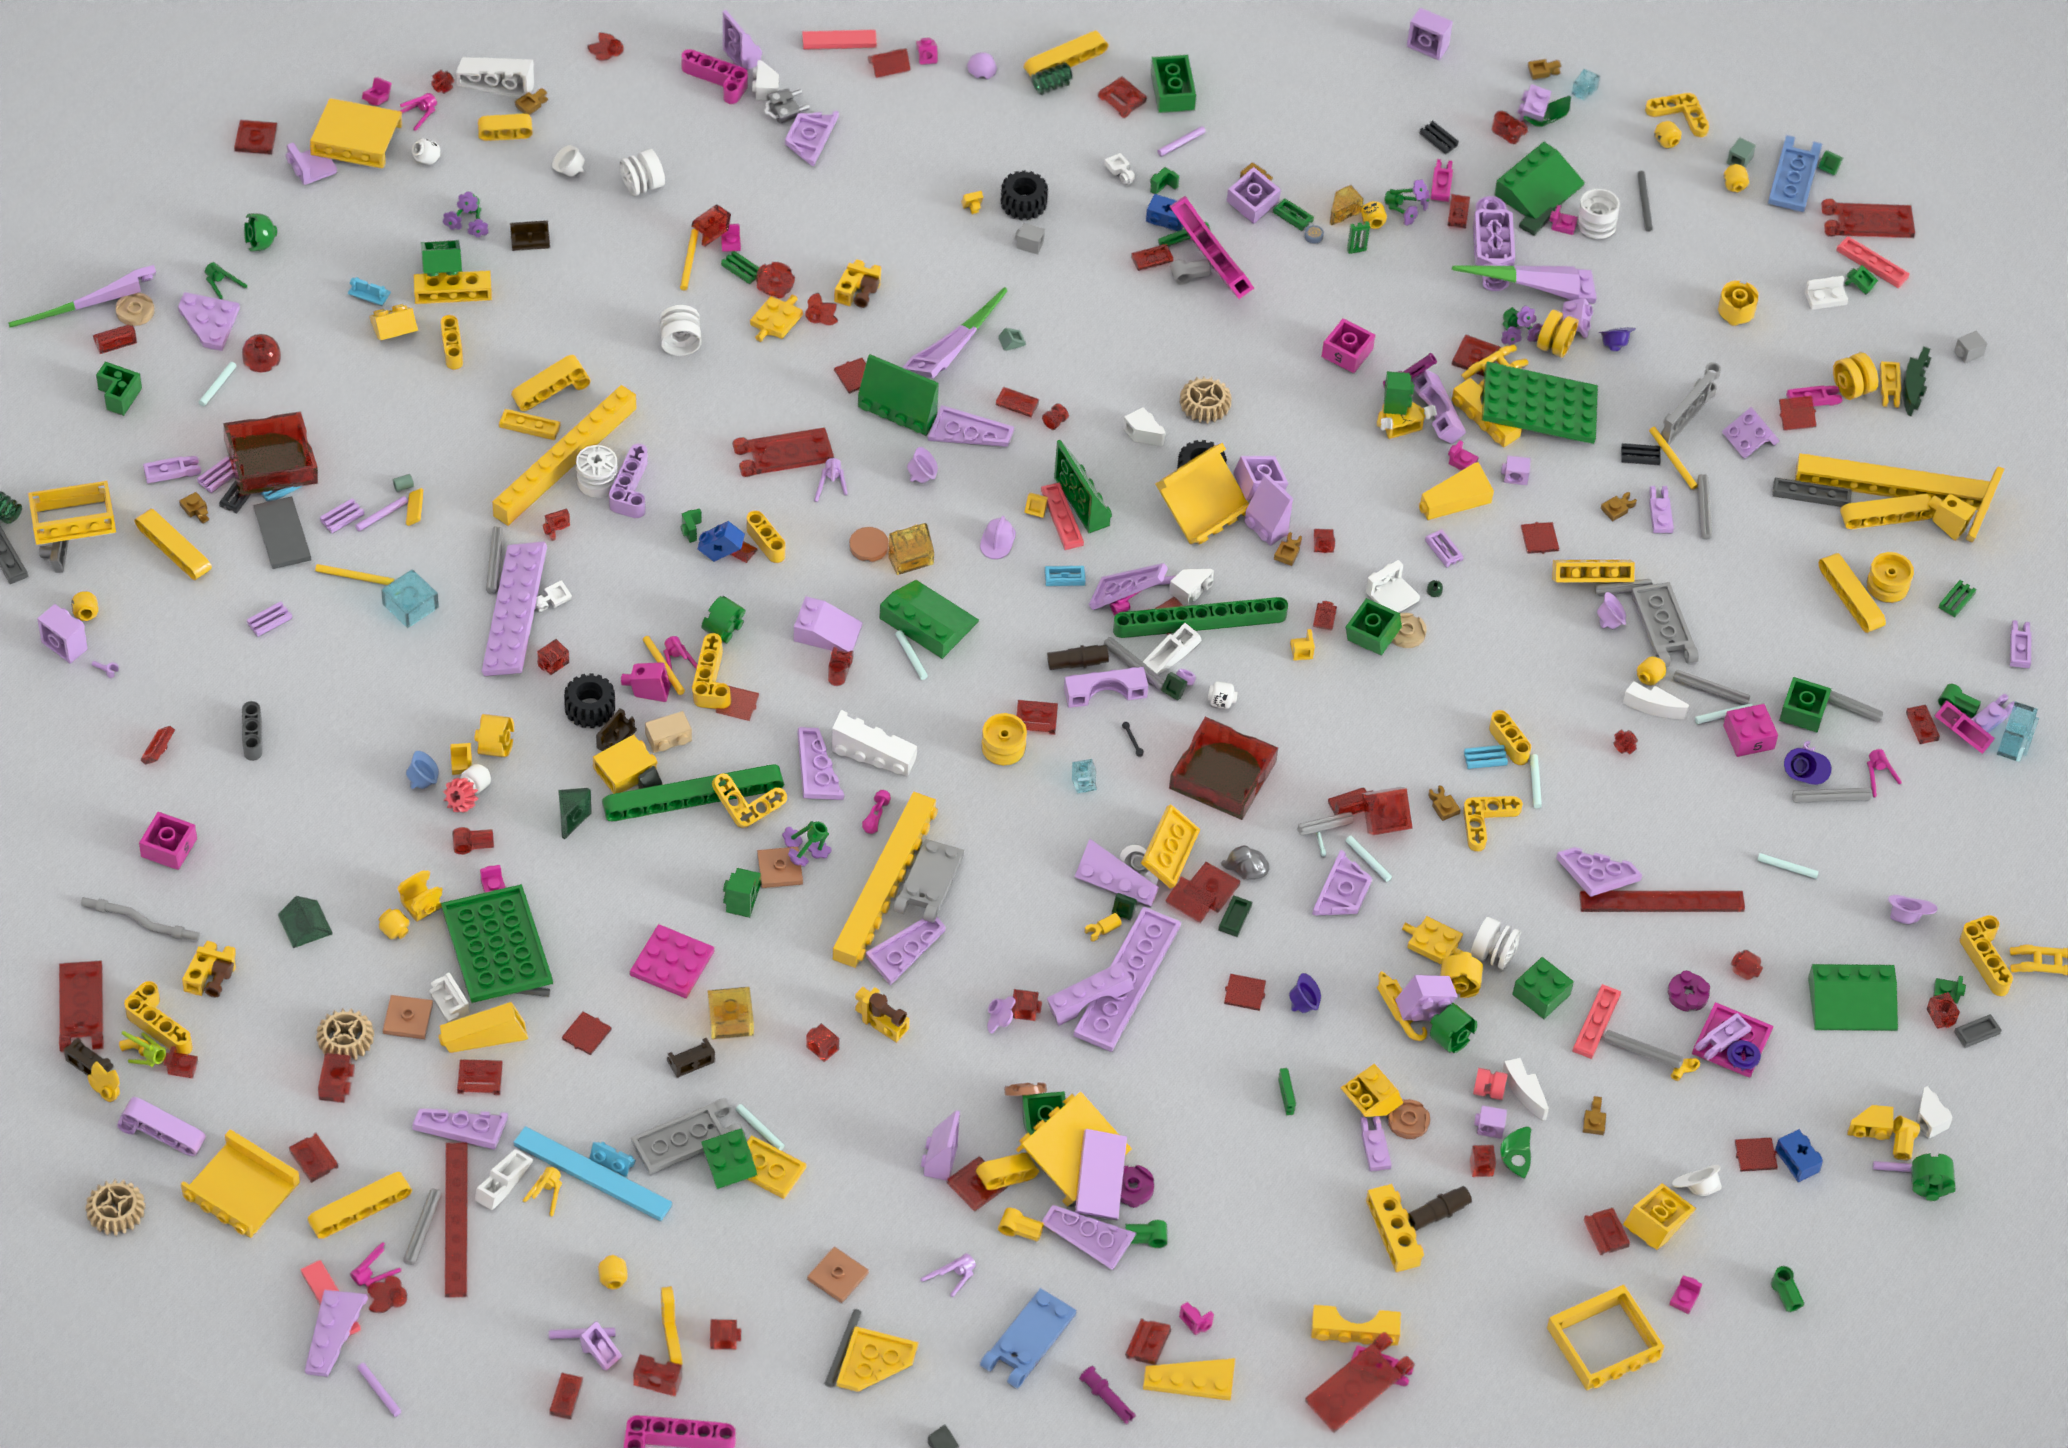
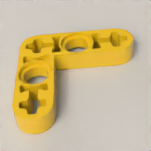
[1645,93,1709,137]
[712,773,787,828]
[1463,796,1523,852]
[661,1286,683,1367]

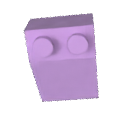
[723,10,762,70]
[1245,474,1293,546]
[794,596,863,655]
[921,1111,960,1181]

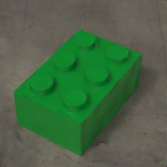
[1150,55,1196,113]
[421,240,462,276]

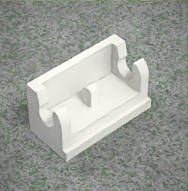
[429,973,470,1022]

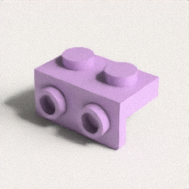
[1517,84,1552,122]
[1562,298,1593,338]

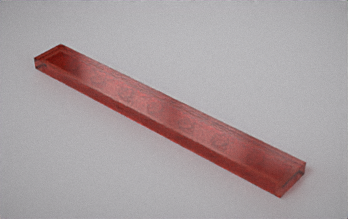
[1579,891,1745,912]
[445,1142,468,1298]

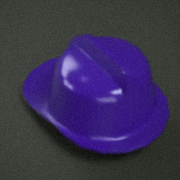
[1599,327,1636,351]
[1784,748,1832,785]
[1289,973,1321,1013]

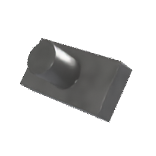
[39,540,69,573]

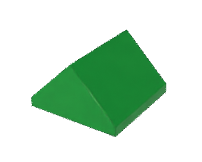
[1022,1091,1066,1135]

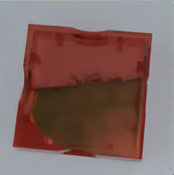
[223,411,318,496]
[1169,716,1278,820]

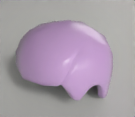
[967,52,997,79]

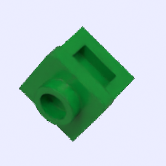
[1150,167,1179,194]
[681,508,702,543]

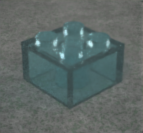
[381,569,439,628]
[1997,701,2039,762]

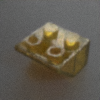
[888,523,934,575]

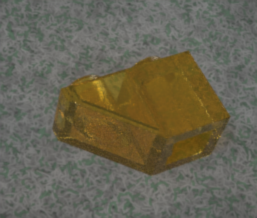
[1330,185,1364,226]

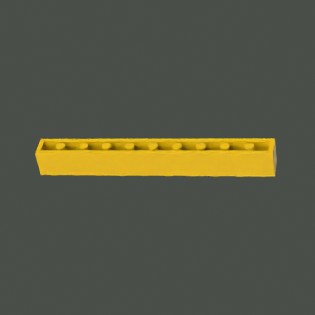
[492,385,636,526]
[1795,453,1990,511]
[833,791,938,968]

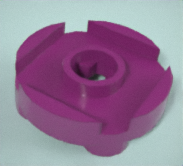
[1668,970,1710,1012]
[1120,1165,1155,1208]

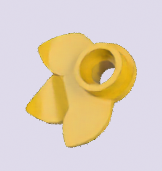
[87,1062,120,1102]

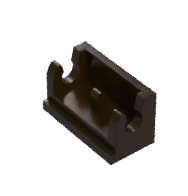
[510,220,550,251]
[596,708,637,751]
[64,1038,114,1076]
[667,1038,715,1078]

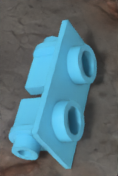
[348,277,391,306]
[589,1142,636,1177]

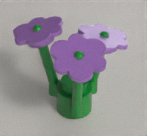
[1385,179,1430,226]

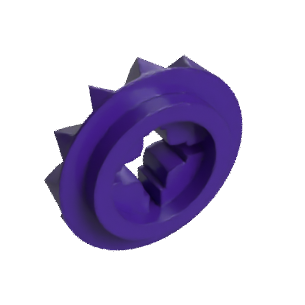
[1727,1040,1761,1071]

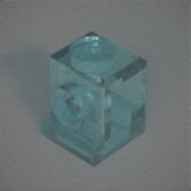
[1572,69,1600,100]
[1072,759,1097,793]

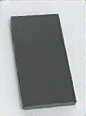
[254,496,311,569]

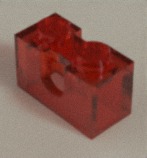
[318,1053,355,1103]
[633,1354,682,1397]

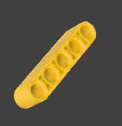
[1023,31,1109,82]
[1840,494,1936,529]
[134,508,212,580]
[1818,553,1886,633]
[307,1172,412,1239]

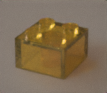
[707,987,754,1039]

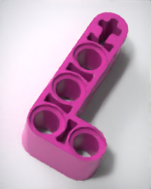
[681,49,748,104]

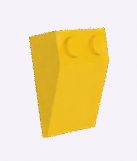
[1623,1183,1696,1250]

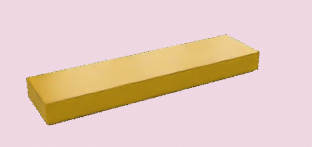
[1966,466,2005,543]

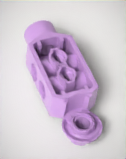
[1473,196,1515,291]

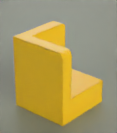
[1290,629,1315,660]
[450,743,472,775]

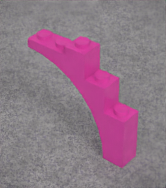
[1170,196,1254,299]

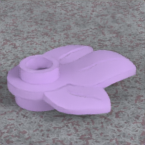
[987,996,1016,1034]

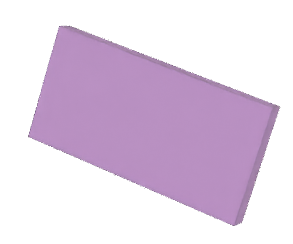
[1075,1129,1127,1220]

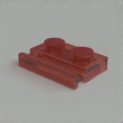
[1165,876,1217,923]
[289,1133,339,1183]
[1584,1207,1630,1256]
[1125,1318,1172,1365]

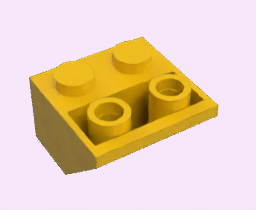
[369,304,418,340]
[1340,1063,1403,1117]

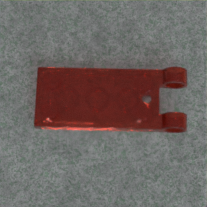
[1821,199,1915,238]
[732,427,834,477]
[59,961,104,1052]
[1305,1332,1415,1433]

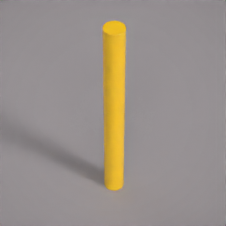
[680,229,699,291]
[1649,426,1698,490]
[315,564,395,586]
[643,636,685,695]

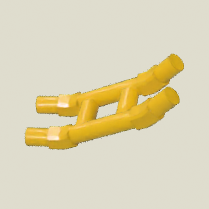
[1461,344,1528,389]
[2010,944,2068,975]

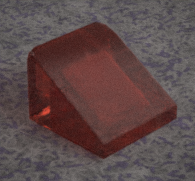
[730,541,758,563]

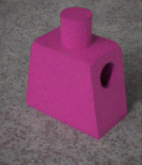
[621,662,671,702]

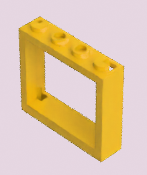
[28,481,116,545]
[1547,1284,1664,1390]

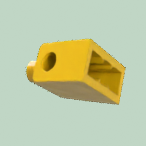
[1928,494,1976,541]

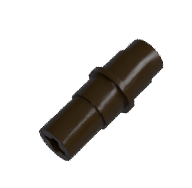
[1047,645,1109,670]
[1408,1186,1472,1231]

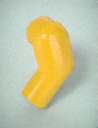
[119,1036,150,1057]
[1671,1058,1700,1081]

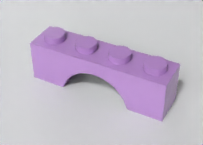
[1411,370,1466,444]
[1064,667,1148,708]
[1047,961,1134,1026]

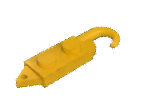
[1377,971,1427,1041]

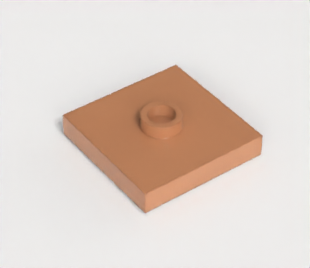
[757,847,803,888]
[383,995,433,1039]
[807,1246,869,1303]

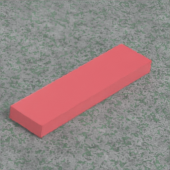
[802,30,877,49]
[1836,236,1910,288]
[1041,482,1084,550]
[1572,984,1622,1059]
[301,1260,361,1336]

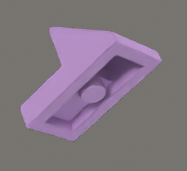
[579,1321,622,1370]

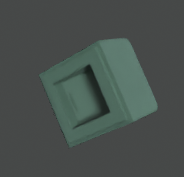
[998,328,1026,350]

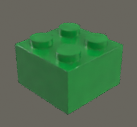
[1346,598,1402,656]
[1779,677,1832,733]
[1512,957,1574,1019]
[701,1128,758,1189]

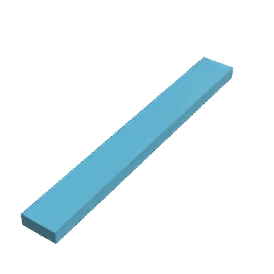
[514,1126,672,1222]

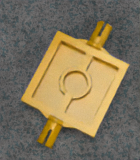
[750,294,803,342]
[1402,916,1465,964]

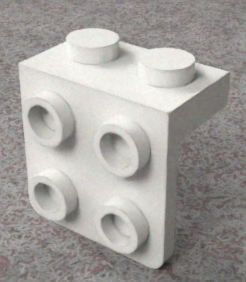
[1366,560,1420,613]

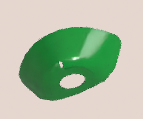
[1523,96,1571,127]
[1500,1126,1531,1179]

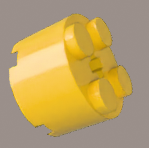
[1717,280,1759,326]
[474,714,514,757]
[1440,951,1483,998]

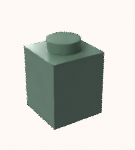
[1727,137,1756,167]

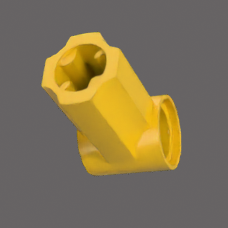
[1892,1115,1920,1161]
[998,1208,1044,1242]

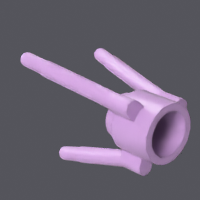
[814,458,848,502]
[921,1253,976,1297]

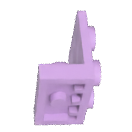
[1722,407,1780,459]

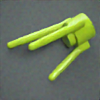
[121,1031,166,1067]

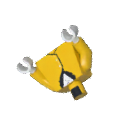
[1376,402,1437,439]

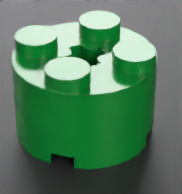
[701,596,746,644]
[1430,1002,1478,1053]
[1911,1153,1956,1201]

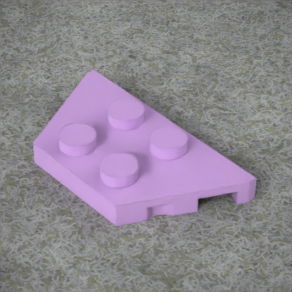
[785,111,839,166]
[1312,850,1372,916]

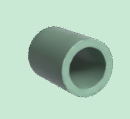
[393,474,414,492]

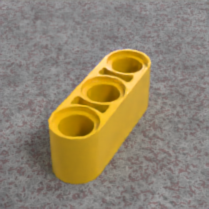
[478,114,533,141]
[441,315,463,370]
[747,511,785,563]
[1489,710,1531,765]
[976,1152,1039,1190]

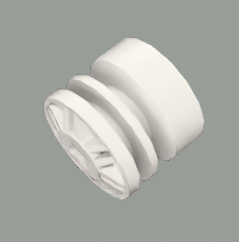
[619,149,665,196]
[1578,189,1620,239]
[660,305,701,356]
[576,445,618,498]
[1471,916,1521,970]

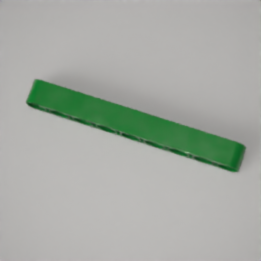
[1113,597,1288,638]
[602,764,784,822]

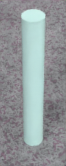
[199,362,237,407]
[895,630,928,680]
[1695,703,1753,724]
[1530,754,1542,809]
[1346,836,1392,882]
[1757,853,1819,879]
[735,1104,785,1150]

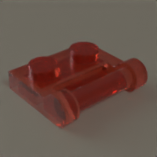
[1098,76,1147,118]
[1016,700,1058,735]
[457,1059,503,1095]

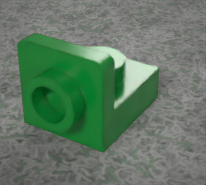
[1844,265,1878,295]
[1933,976,1966,1004]

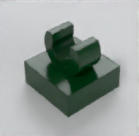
[1161,672,1188,700]
[1111,893,1137,921]

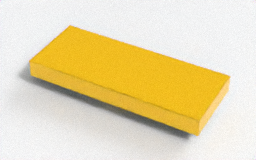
[406,488,424,526]

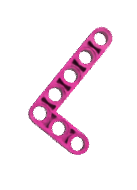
[623,1415,736,1448]

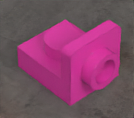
[1550,205,1578,235]
[721,224,741,251]
[1448,440,1479,471]
[480,865,506,893]
[1669,1275,1702,1314]
[1179,1301,1214,1335]

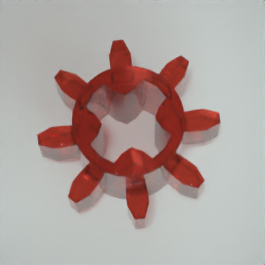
[431,70,454,94]
[1613,729,1638,755]

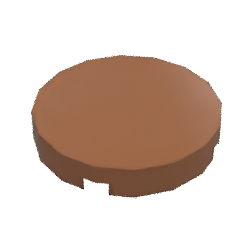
[849,527,889,562]
[1004,1082,1047,1096]
[1387,1099,1430,1139]

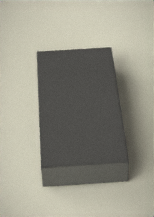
[1954,1014,2002,1048]

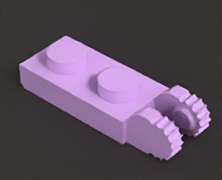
[143,456,201,484]
[1649,486,1674,533]
[2010,620,2031,668]
[1971,694,2018,733]
[1695,1013,1752,1060]
[1360,1116,1392,1171]

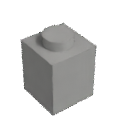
[1015,223,1045,254]
[1954,330,1987,363]

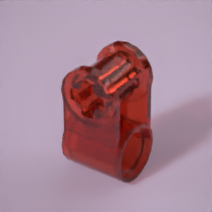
[1492,111,1528,144]
[828,647,854,686]

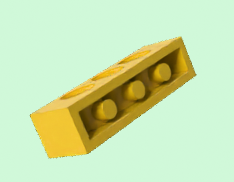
[414,271,492,304]
[1552,559,1635,582]
[1366,1184,1424,1272]

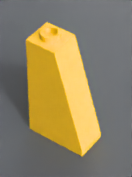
[1419,462,1494,520]
[438,1002,528,1053]

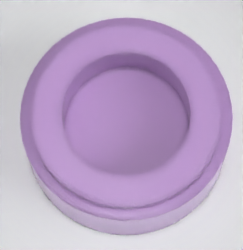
[1176,669,1196,685]

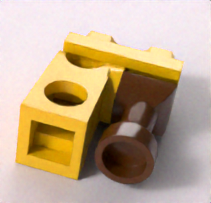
[834,259,881,308]
[182,941,236,998]
[855,987,909,1043]

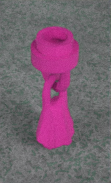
[862,790,891,834]

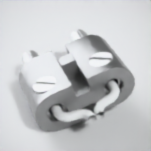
[764,88,810,123]

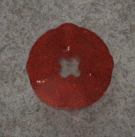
[756,262,795,298]

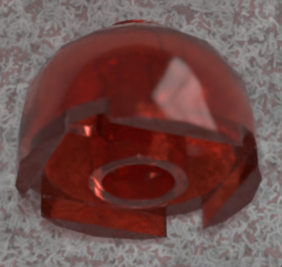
[242,334,281,373]

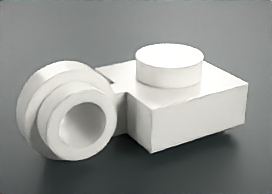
[1104,153,1135,185]
[535,580,572,612]

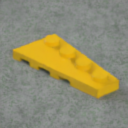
[1143,1358,1235,1401]

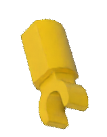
[1084,913,1122,941]

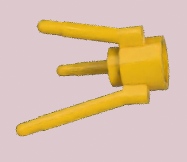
[523,1167,562,1217]

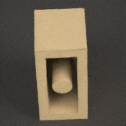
[645,711,692,753]

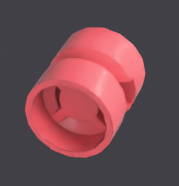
[1473,1068,1508,1100]

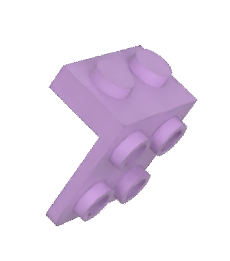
[285,142,337,185]

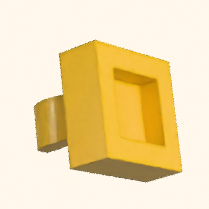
[961,190,984,214]
[1024,493,1048,518]

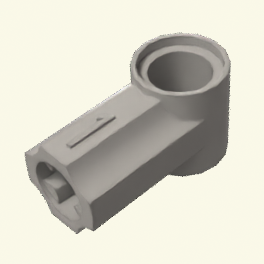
[1170,259,1211,285]

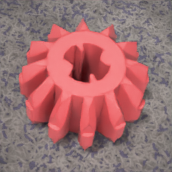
[443,778,479,813]

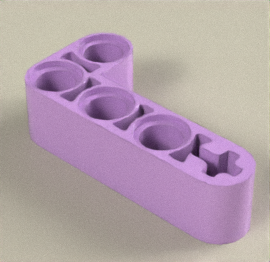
[609,444,648,518]
[117,1097,206,1156]

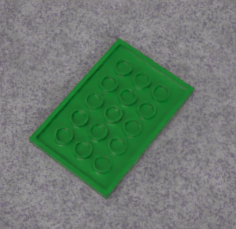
[1482,362,1598,444]
[441,884,553,1003]

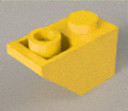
[1847,1105,1893,1140]

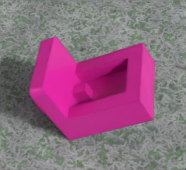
[916,37,938,64]
[362,77,392,106]

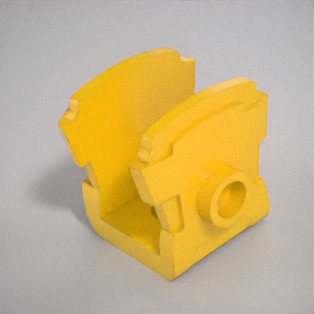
[397,870,443,922]

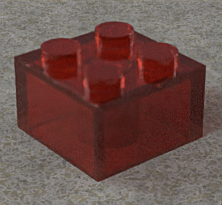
[1362,787,1413,835]

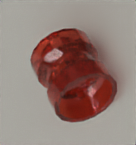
[1042,403,1069,430]

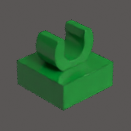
[1818,150,1843,175]

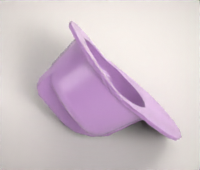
[907,447,938,483]
[980,516,1016,559]
[1597,592,1626,629]
[1888,895,1938,924]

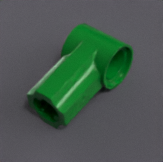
[1938,684,1981,717]
[1125,1220,1168,1248]
[1771,1266,1804,1312]

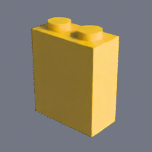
[593,735,658,794]

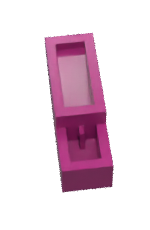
[1934,700,1995,754]

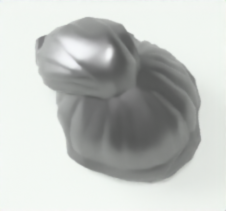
[1221,845,1269,879]

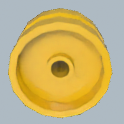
[1537,309,1579,358]
[1833,352,1878,400]
[1867,552,1914,603]
[981,713,1027,766]

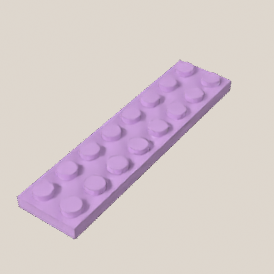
[482,541,547,676]
[1074,906,1181,1052]

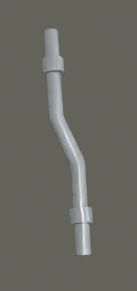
[81,897,200,941]

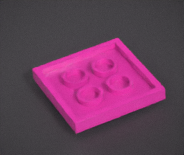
[630,924,715,999]
[1692,1002,1774,1078]

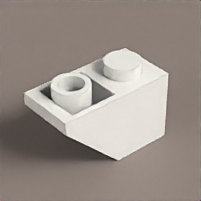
[752,60,779,100]
[1123,407,1166,446]
[1169,569,1214,606]
[1916,1086,1953,1139]

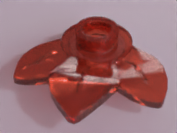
[587,33,624,61]
[805,293,838,325]
[367,1275,407,1313]

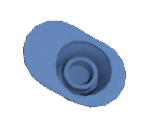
[406,751,439,789]

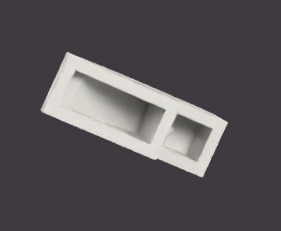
[1143,623,1202,675]
[1623,681,1689,719]
[1502,1058,1549,1120]
[475,1149,533,1210]

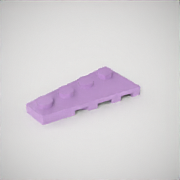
[928,405,1014,447]
[1089,563,1168,610]
[797,727,844,800]
[1074,839,1159,907]
[866,917,945,985]
[413,1109,508,1150]
[1042,1205,1136,1270]
[305,1290,368,1377]

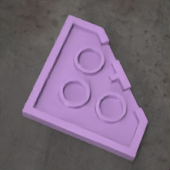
[178,292,240,351]
[1556,847,1642,897]

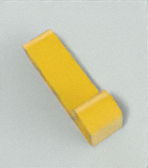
[511,355,591,411]
[692,633,731,710]
[1960,915,2013,996]
[124,981,193,1056]

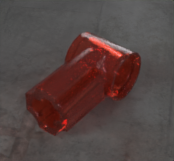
[452,827,494,855]

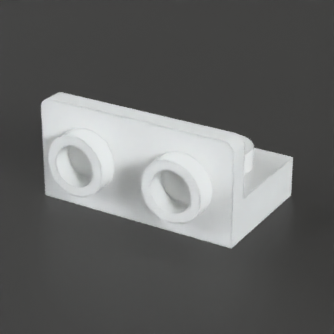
[1805,276,1848,310]

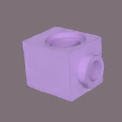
[1501,456,1531,485]
[1474,1106,1507,1139]

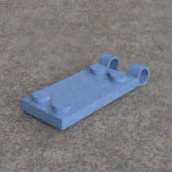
[1768,135,1822,212]
[980,1288,1077,1389]

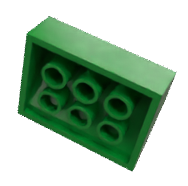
[1494,141,1585,219]
[858,354,939,436]
[1054,440,1112,533]
[879,580,979,659]
[1808,964,1898,1031]

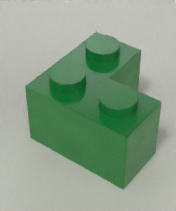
[96,361,142,416]
[1383,371,1414,415]
[723,868,761,918]

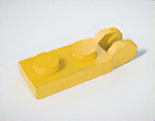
[1880,361,1901,408]

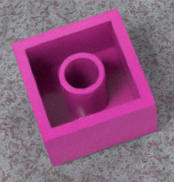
[1321,318,1376,373]
[1723,704,1778,757]
[139,812,197,870]

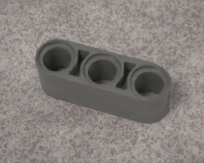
[242,701,262,761]

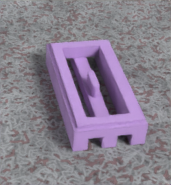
[197,457,240,493]
[320,498,364,533]
[1425,529,1464,568]
[247,602,292,637]

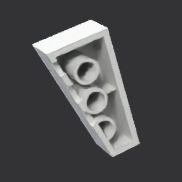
[456,57,534,99]
[832,710,917,776]

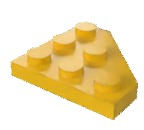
[837,1326,919,1392]

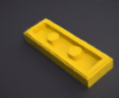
[499,409,561,440]

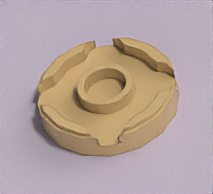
[116,293,155,326]
[1392,613,1427,648]

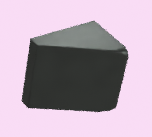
[638,766,663,789]
[928,1425,959,1448]

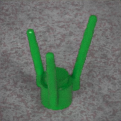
[205,262,248,299]

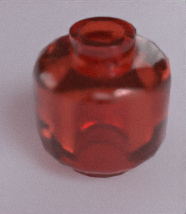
[1730,949,1763,980]

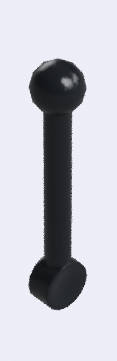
[1122,722,1144,757]

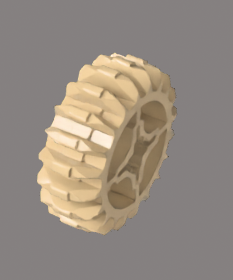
[1180,376,1232,424]
[316,1008,374,1063]
[85,1179,145,1236]

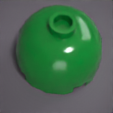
[244,213,277,251]

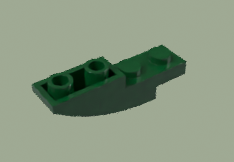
[1902,347,1932,416]

